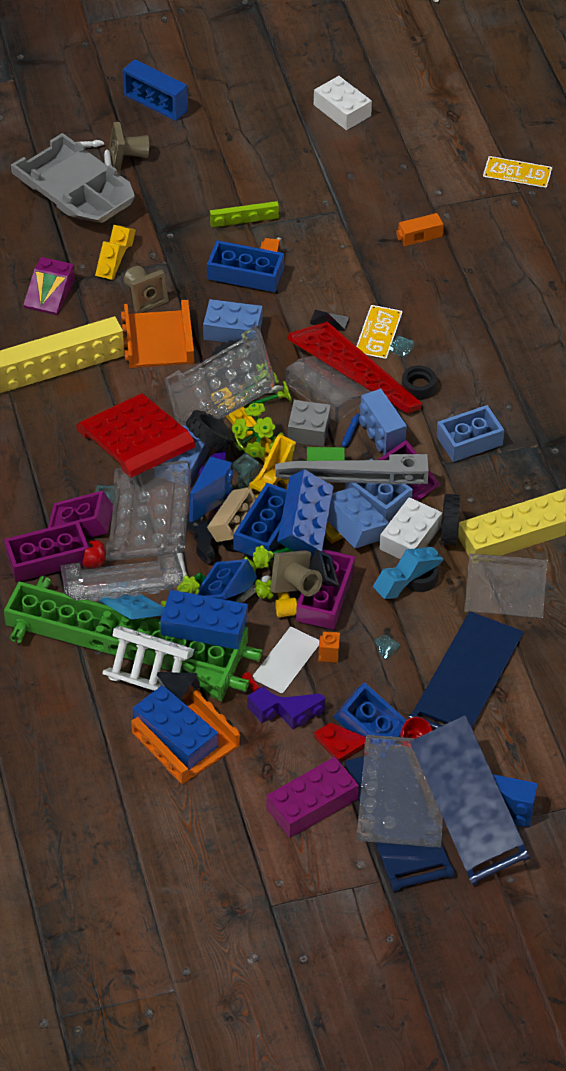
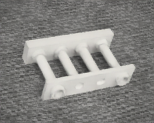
[103,626,194,691]

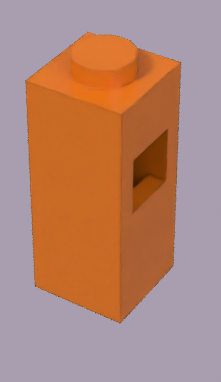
[396,213,444,246]

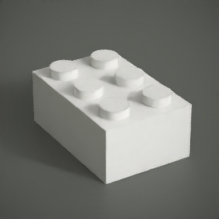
[314,76,372,130]
[380,497,442,559]

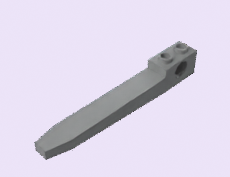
[275,454,429,484]

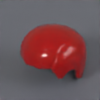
[83,540,107,569]
[400,716,433,749]

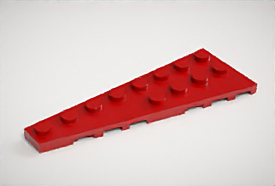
[287,322,422,413]

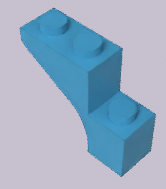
[373,547,443,599]

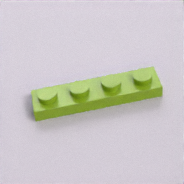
[210,201,279,228]

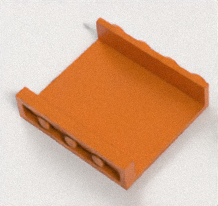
[121,300,194,368]
[131,689,240,784]

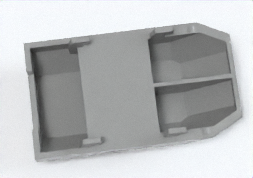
[11,133,135,223]

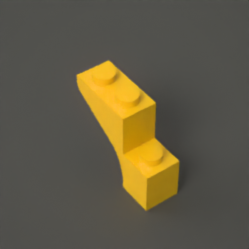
[95,225,136,280]
[249,434,296,498]

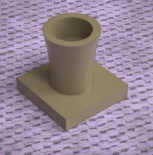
[109,122,149,170]
[124,266,169,313]
[270,550,322,596]

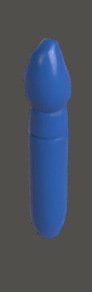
[342,413,360,447]

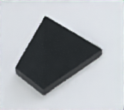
[310,310,349,331]
[309,550,339,588]
[157,672,200,701]

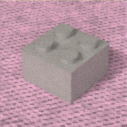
[288,400,331,447]

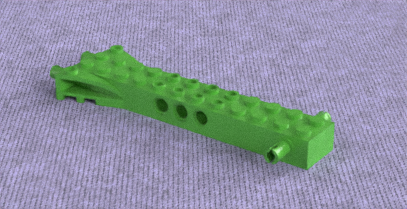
[4,576,262,702]

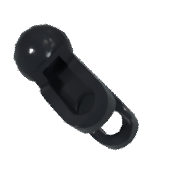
[184,513,234,564]

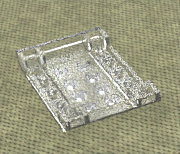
[164,325,276,426]
[105,460,191,561]
[60,551,184,601]
[356,735,443,848]

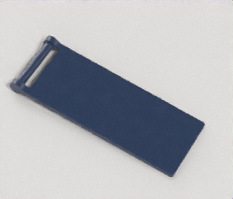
[409,612,523,730]
[410,715,531,886]
[345,747,454,892]

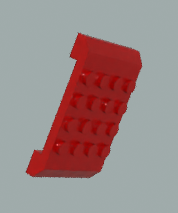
[76,393,195,478]

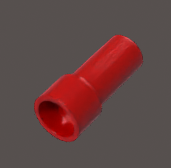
[242,672,260,692]

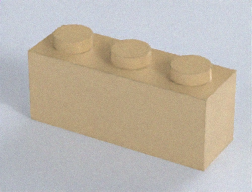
[207,487,256,542]

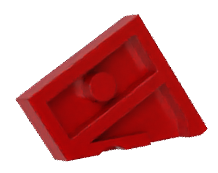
[314,722,370,763]

